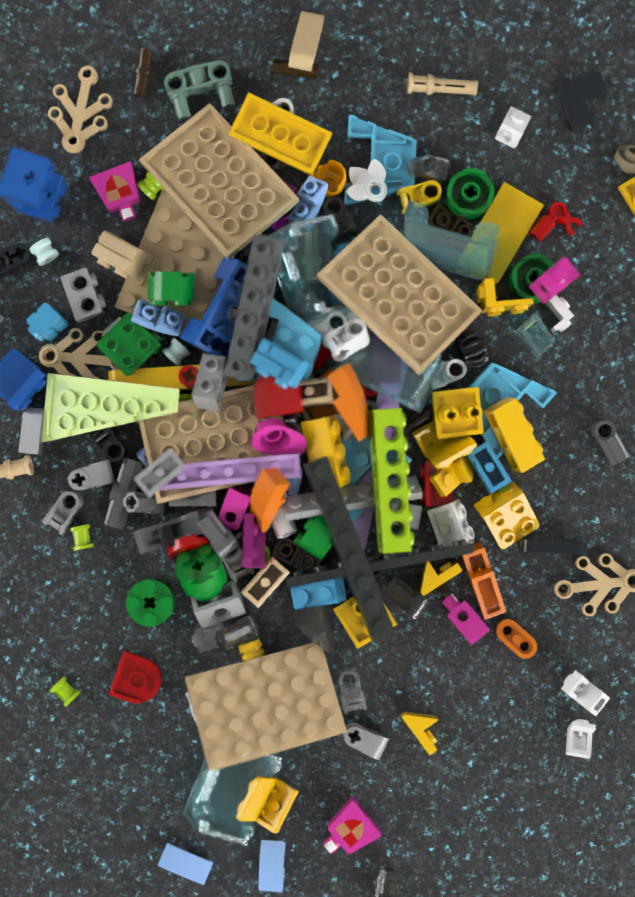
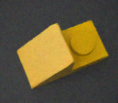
[429,456,474,497]
[419,561,463,596]
[401,711,438,755]

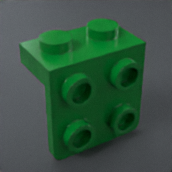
[97,312,164,376]

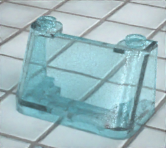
[403,200,501,280]
[269,214,348,322]
[332,325,445,413]
[184,753,282,845]

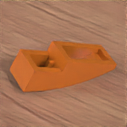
[327,363,370,441]
[249,467,290,533]
[461,541,506,620]

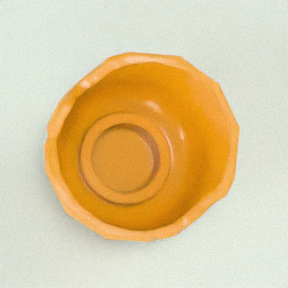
[313,160,346,197]

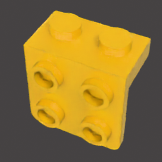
[475,278,533,316]
[412,420,477,469]
[474,481,540,549]
[236,776,299,833]

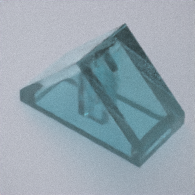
[514,313,555,358]

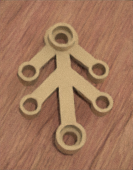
[48,66,113,154]
[39,328,120,379]
[554,553,635,616]

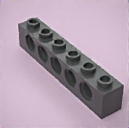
[224,233,285,380]

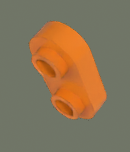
[495,619,537,659]

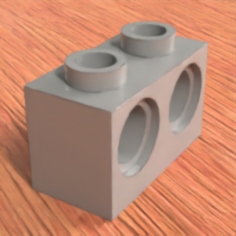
[60,267,107,323]
[192,354,228,411]

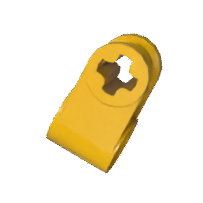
[396,180,442,214]

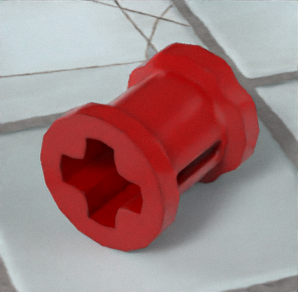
[178,365,198,388]

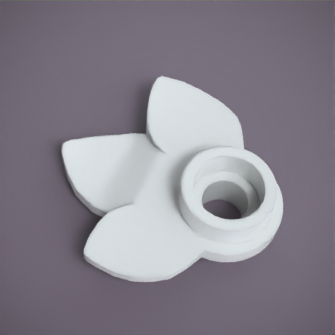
[346,159,387,202]

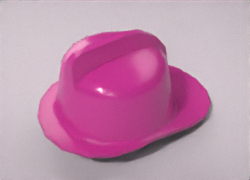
[252,418,307,456]

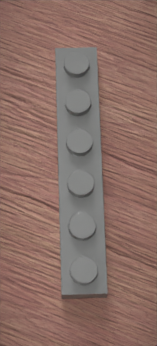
[281,476,422,521]

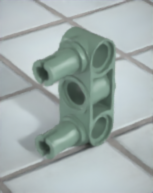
[164,60,235,121]

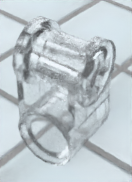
[338,667,367,715]

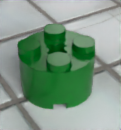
[445,168,494,220]
[509,254,555,304]
[148,271,195,306]
[293,515,333,560]
[175,544,228,601]
[126,578,176,627]

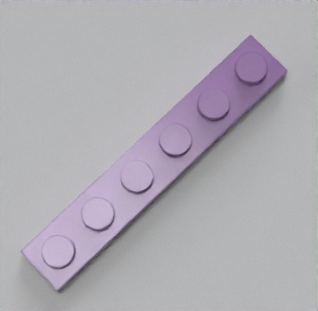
[159,454,301,490]

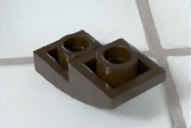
[424,203,477,248]
[271,537,324,573]

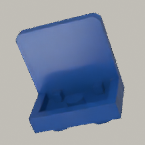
[0,348,47,412]

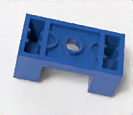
[0,147,67,223]
[179,256,248,360]

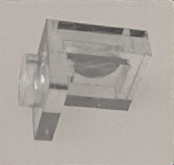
[192,622,228,653]

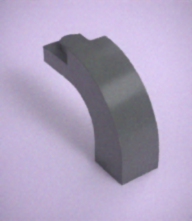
[133,506,216,554]

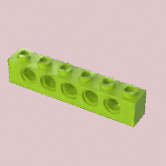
[368,408,414,553]

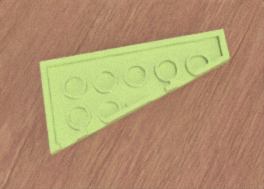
[41,373,180,442]

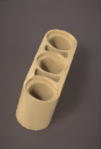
[288,11,324,72]

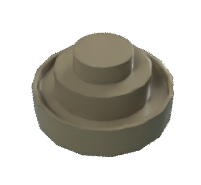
[614,145,635,174]

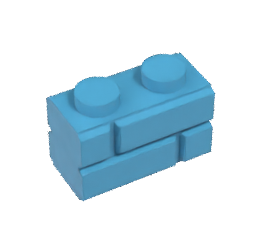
[27,303,69,342]
[251,338,309,389]
[466,441,512,493]
[291,577,346,609]

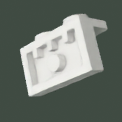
[427,499,475,547]

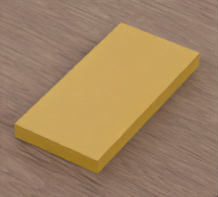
[228,92,332,176]
[457,182,544,285]

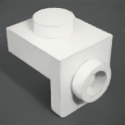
[495,106,531,148]
[546,295,574,333]
[566,719,596,759]

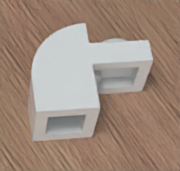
[561,670,610,716]

